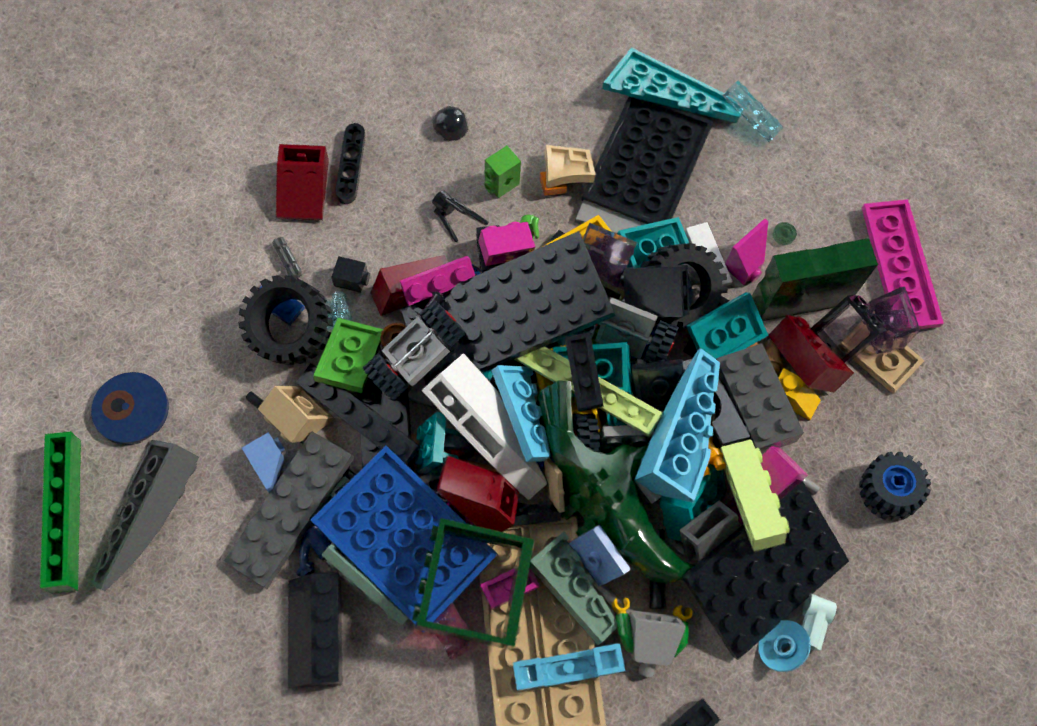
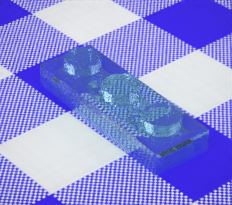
[723,80,784,142]

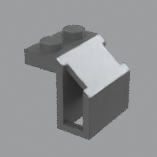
[668,501,739,563]

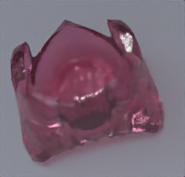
[430,602,480,660]

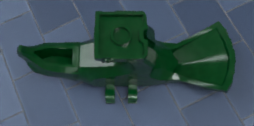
[536,380,695,584]

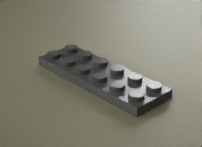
[224,431,355,589]

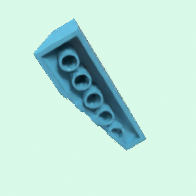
[635,348,720,502]

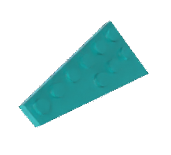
[602,47,747,123]

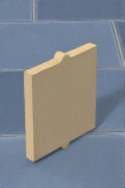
[544,457,564,512]

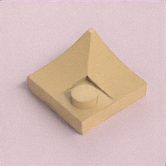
[544,145,595,188]

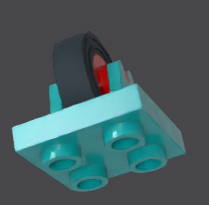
[414,412,476,474]

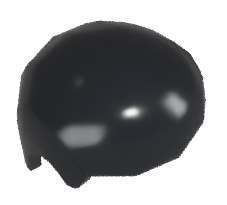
[433,106,468,141]

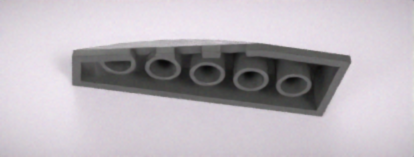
[90,440,199,591]

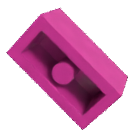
[478,221,535,266]

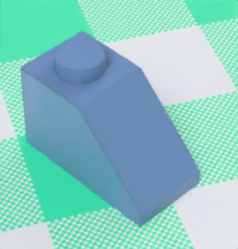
[242,432,285,493]

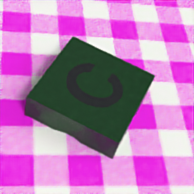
[752,238,878,321]

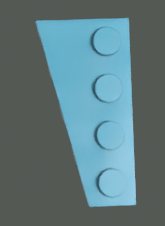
[491,365,551,462]

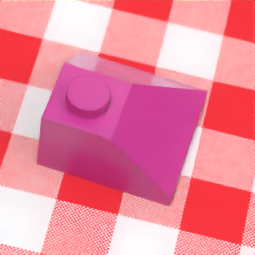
[725,219,768,285]

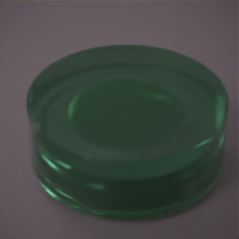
[773,222,797,245]

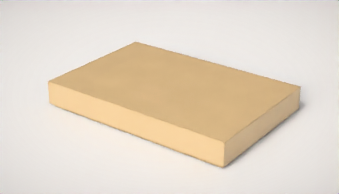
[838,320,924,394]

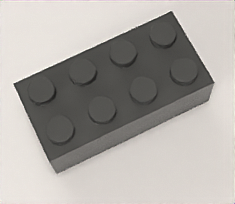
[716,344,804,454]

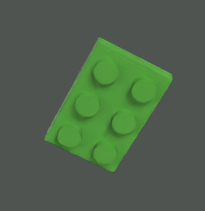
[313,318,383,393]

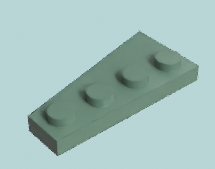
[529,531,618,645]
[322,543,408,625]

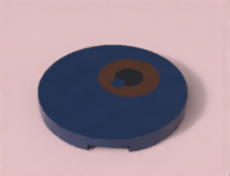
[91,372,169,445]

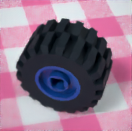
[859,452,931,521]

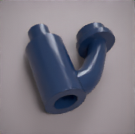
[296,525,332,577]

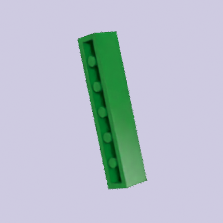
[40,431,81,594]

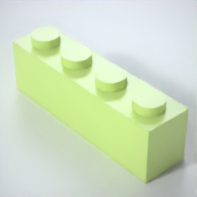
[721,440,789,551]

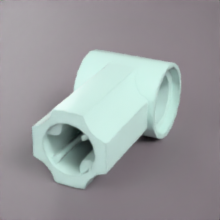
[802,593,837,651]

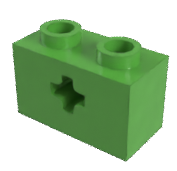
[484,145,521,198]

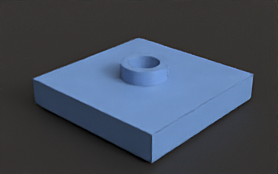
[569,525,630,586]

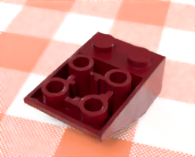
[276,144,329,220]
[437,456,519,532]

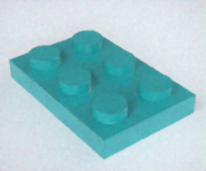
[686,292,768,359]

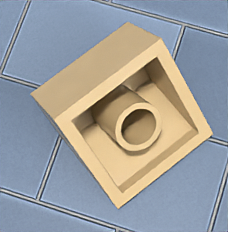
[258,386,334,442]

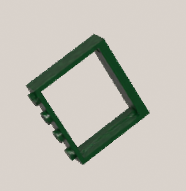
[412,518,535,650]

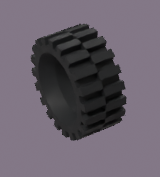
[640,243,728,329]
[238,275,333,365]

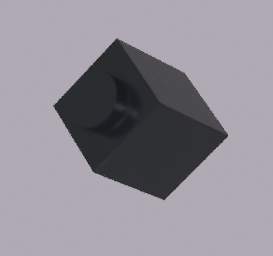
[331,256,370,293]

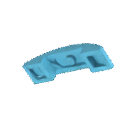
[513,643,625,691]

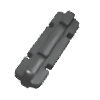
[272,237,302,278]

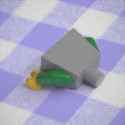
[611,597,693,677]

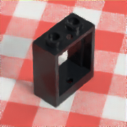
[810,294,887,365]

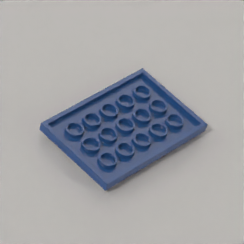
[311,446,498,633]

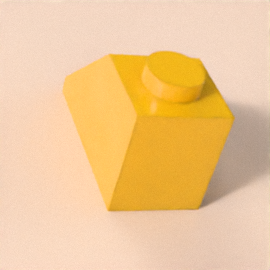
[778,368,821,421]

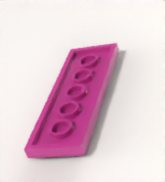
[861,199,944,332]

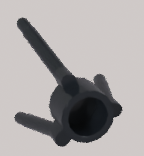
[432,190,489,243]

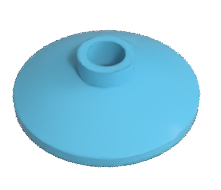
[758,620,811,672]

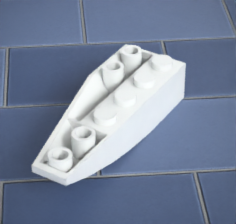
[422,353,548,500]

